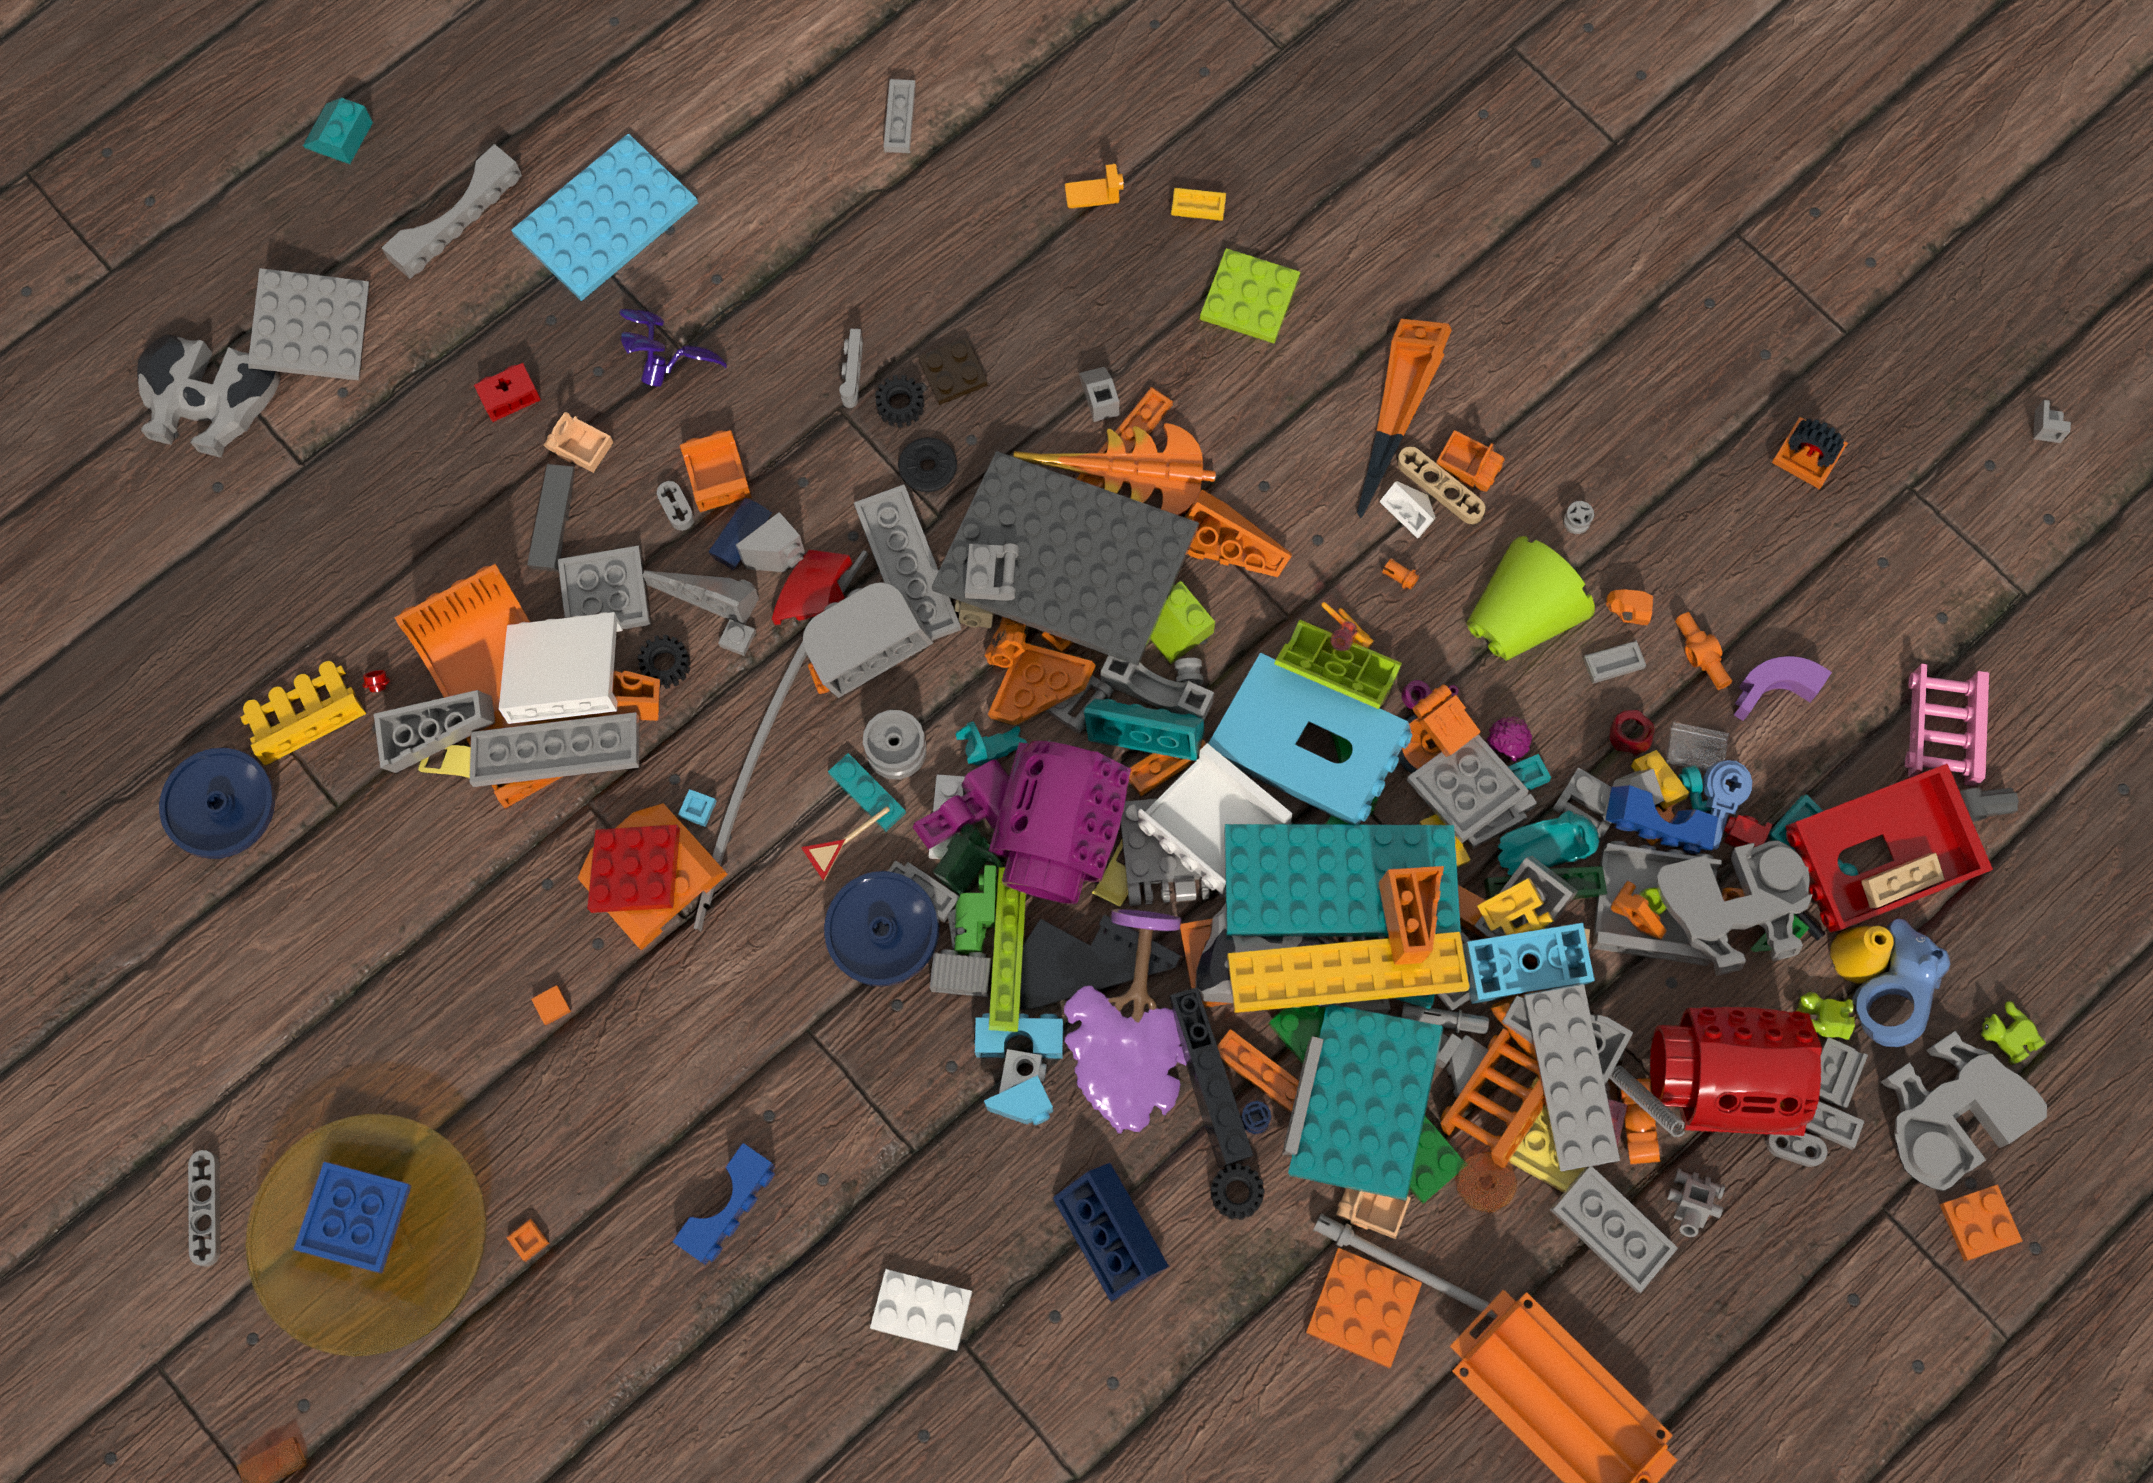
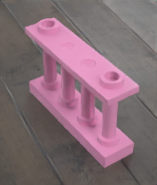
[1905,664,1989,787]

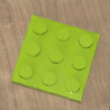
[1200,248,1300,344]

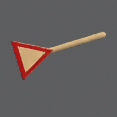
[801,807,890,881]

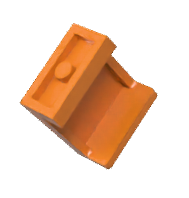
[680,430,751,512]

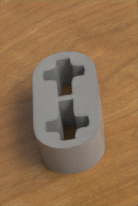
[657,481,694,531]

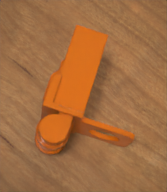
[1436,430,1505,492]
[1412,684,1481,757]

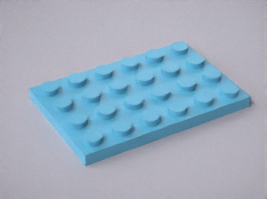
[511,134,698,301]

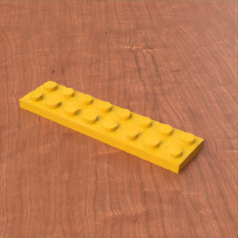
[1227,932,1469,1013]

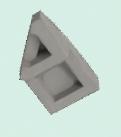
[1447,1035,1489,1098]

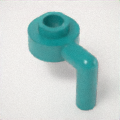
[1678,765,1712,812]

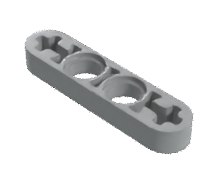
[188,1150,221,1267]

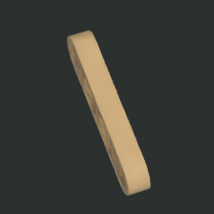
[1397,447,1486,524]

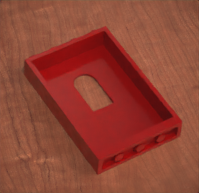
[1785,763,1993,932]

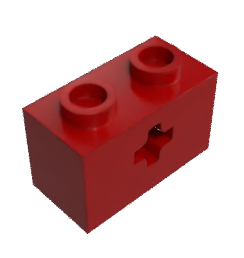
[474,363,541,422]

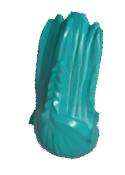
[1498,810,1599,876]

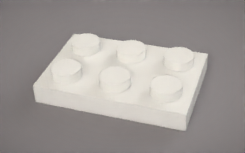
[870,1269,972,1351]

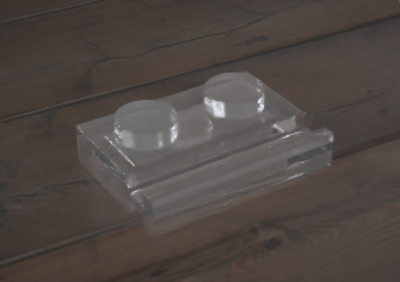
[1666,722,1729,771]

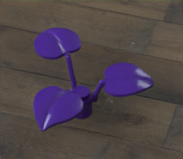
[619,309,727,387]

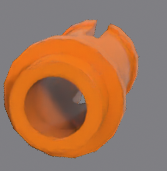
[1382,558,1419,590]

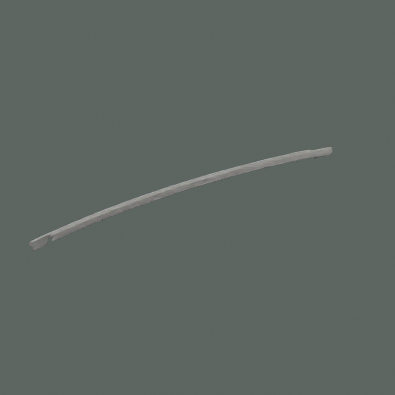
[694,550,868,932]

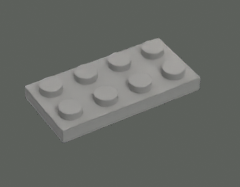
[1550,1166,1678,1293]

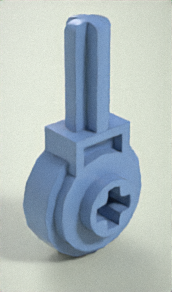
[1703,760,1752,849]

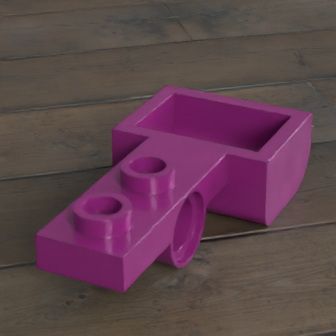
[913,759,1009,850]

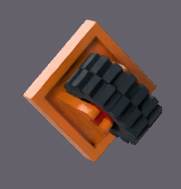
[1772,417,1848,489]

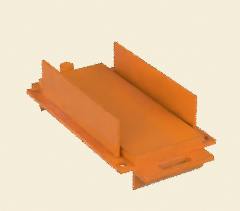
[1449,1289,1678,1483]

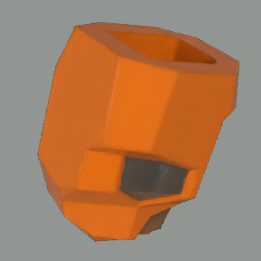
[1605,589,1653,625]

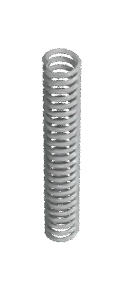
[1609,1066,1686,1137]

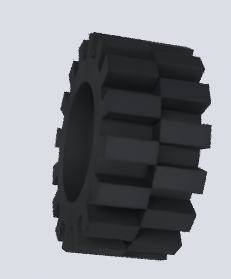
[875,375,925,428]
[638,635,691,689]
[1210,1164,1265,1220]

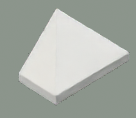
[1379,481,1436,538]

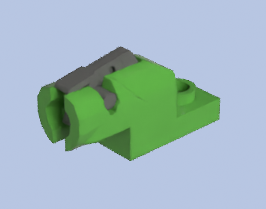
[948,865,998,955]

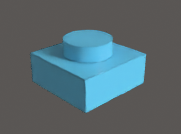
[678,789,717,827]

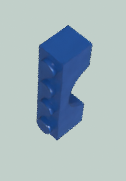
[1605,785,1718,855]
[672,1143,775,1265]

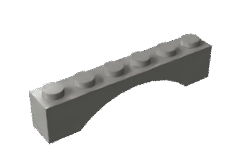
[382,144,522,279]

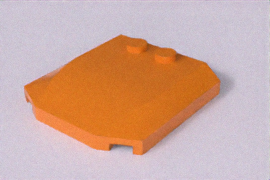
[577,803,728,950]

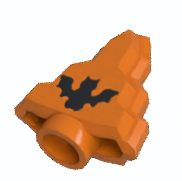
[984,617,1026,668]

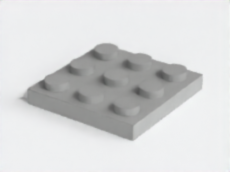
[558,546,651,629]
[1407,734,1529,843]

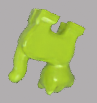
[1796,992,1855,1040]
[1981,1001,2046,1065]

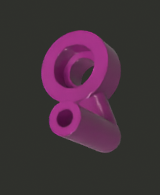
[1401,680,1459,709]

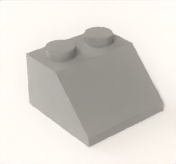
[736,512,805,572]

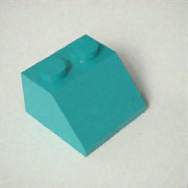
[303,98,373,164]

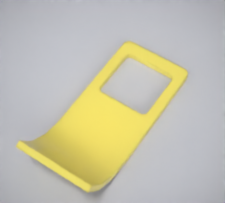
[418,745,471,778]
[1092,840,1128,907]

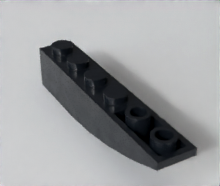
[1169,987,1253,1168]

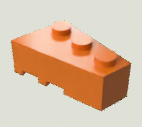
[1379,866,1444,965]

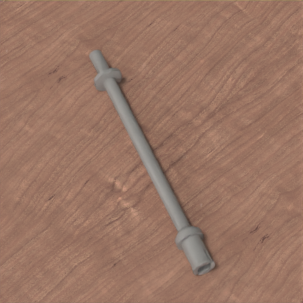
[1313,1213,1497,1319]

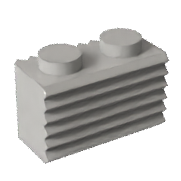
[930,949,992,997]

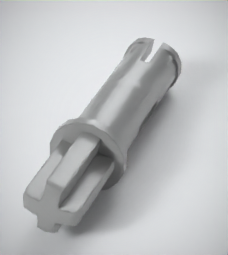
[1401,1003,1489,1034]

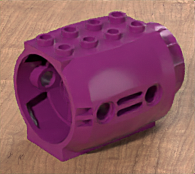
[989,741,1131,904]

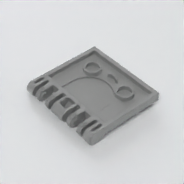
[1121,799,1226,906]

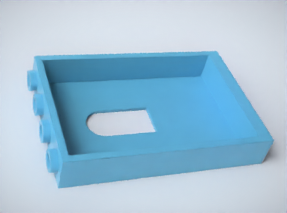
[1208,653,1412,825]

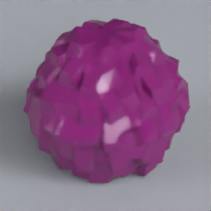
[1487,716,1532,761]

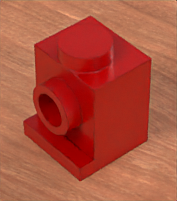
[1723,815,1773,848]

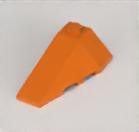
[1185,490,1292,577]

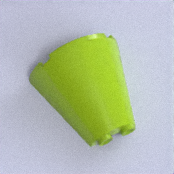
[1466,536,1595,661]

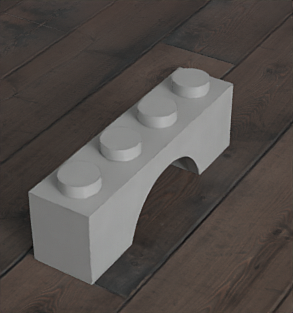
[1100,655,1214,720]

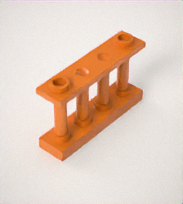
[1440,1028,1546,1168]

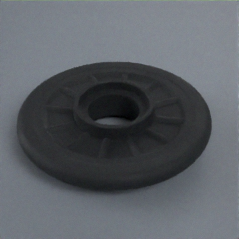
[898,437,957,492]

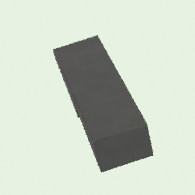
[527,464,575,572]

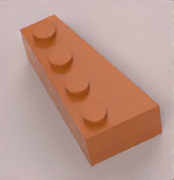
[571,671,660,721]

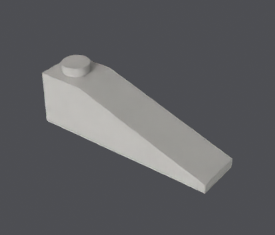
[643,571,759,625]
[1502,996,1633,1084]

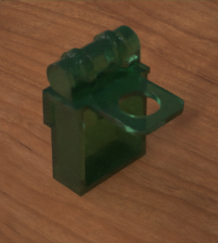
[933,824,1004,895]

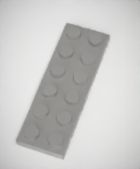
[854,485,961,640]
[469,712,639,787]
[1524,983,1620,1172]

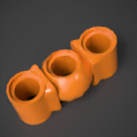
[1620,1078,1660,1164]

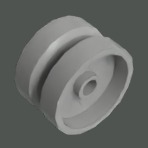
[863,710,927,780]

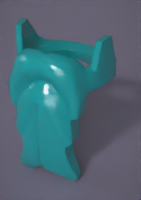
[955,721,1027,766]

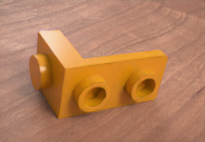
[1065,164,1124,208]

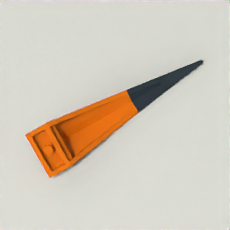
[1357,319,1452,519]

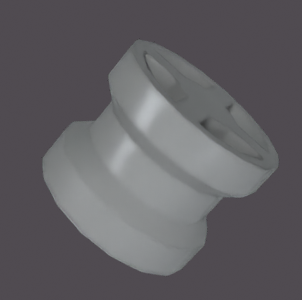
[1563,501,1594,534]
[1174,658,1204,686]

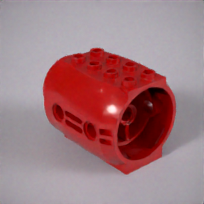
[1650,1007,1822,1136]

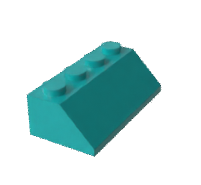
[1084,699,1205,761]

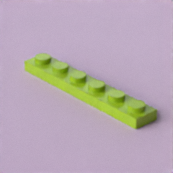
[989,867,1026,1032]

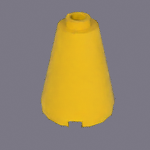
[1830,926,1894,984]

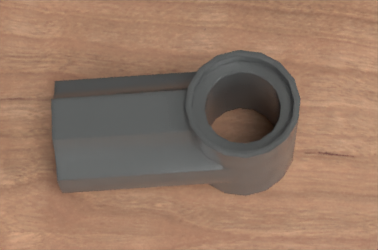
[1960,788,2019,822]

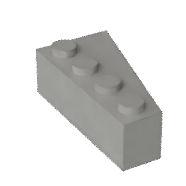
[374,690,495,773]

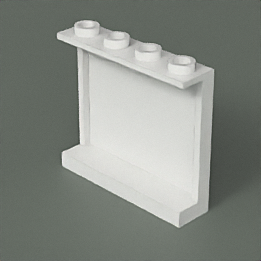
[499,612,623,724]
[1138,743,1292,894]

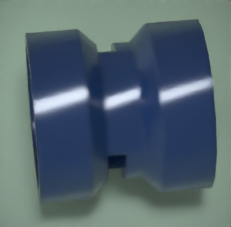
[1241,1101,1271,1135]

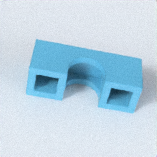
[975,1013,1063,1059]

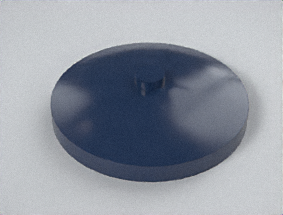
[159,748,275,859]
[824,871,939,987]

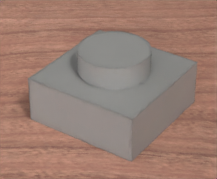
[718,619,756,656]

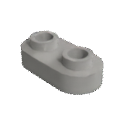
[1766,1133,1827,1167]

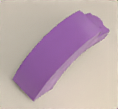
[1734,656,1832,721]

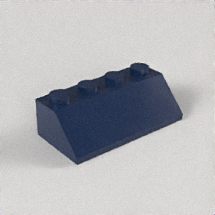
[1053,1163,1169,1302]

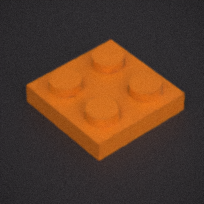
[1940,1184,2022,1261]

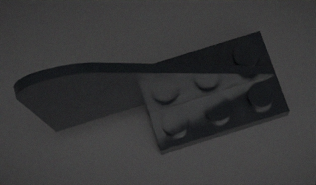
[1019,915,1185,1009]

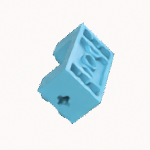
[1462,923,1595,1004]

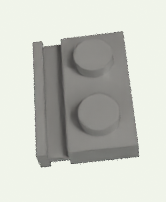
[1819,1037,1868,1109]

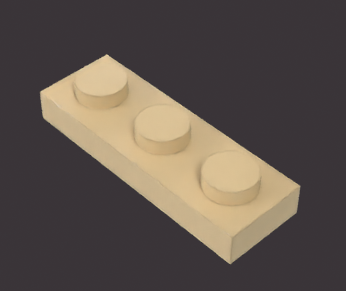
[1861,853,1945,908]

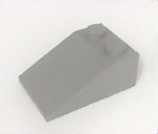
[1475,856,1578,960]

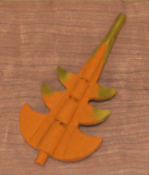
[1014,423,1216,516]

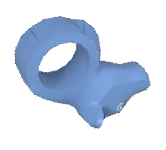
[1852,919,1950,1047]

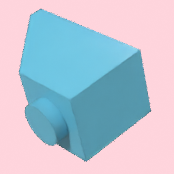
[984,1075,1053,1125]

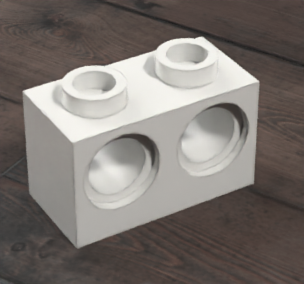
[999,1049,1047,1093]

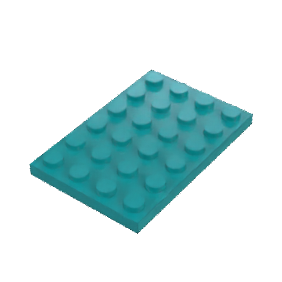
[1288,1004,1443,1201]

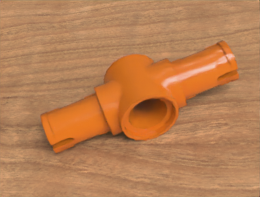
[1675,612,1732,690]

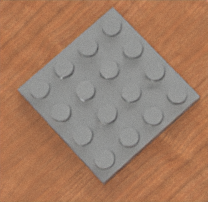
[248,268,369,380]

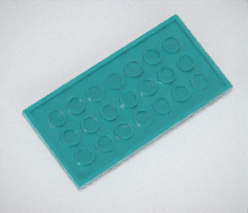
[1224,824,1461,937]

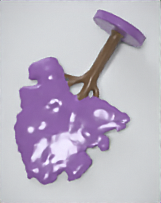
[1064,909,1186,1133]

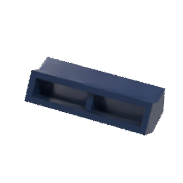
[709,498,772,570]

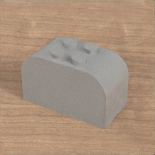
[803,583,933,698]

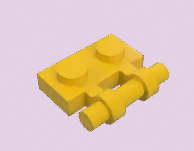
[1477,878,1554,936]

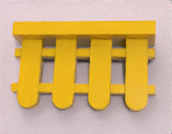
[240,661,366,766]

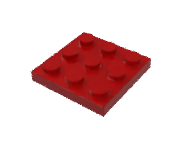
[587,824,680,913]

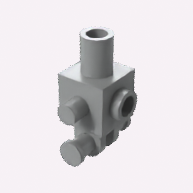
[1667,1168,1725,1237]

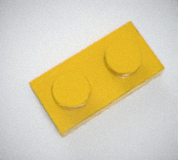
[1631,750,1689,809]

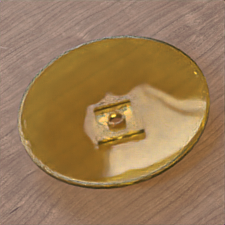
[246,1114,487,1357]

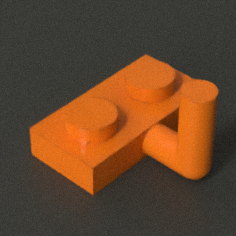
[1611,881,1667,940]

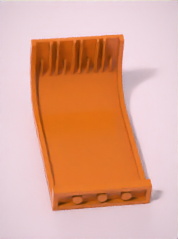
[395,564,584,808]

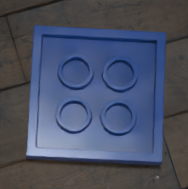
[293,1162,411,1274]

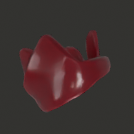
[1610,709,1655,756]

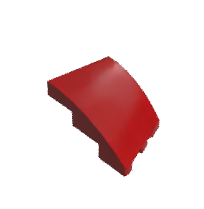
[772,549,853,625]

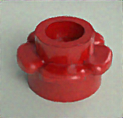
[362,670,390,692]

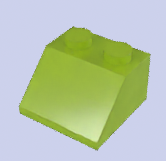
[1150,581,1215,664]

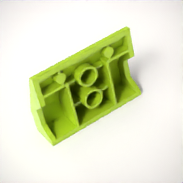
[1274,620,1402,709]

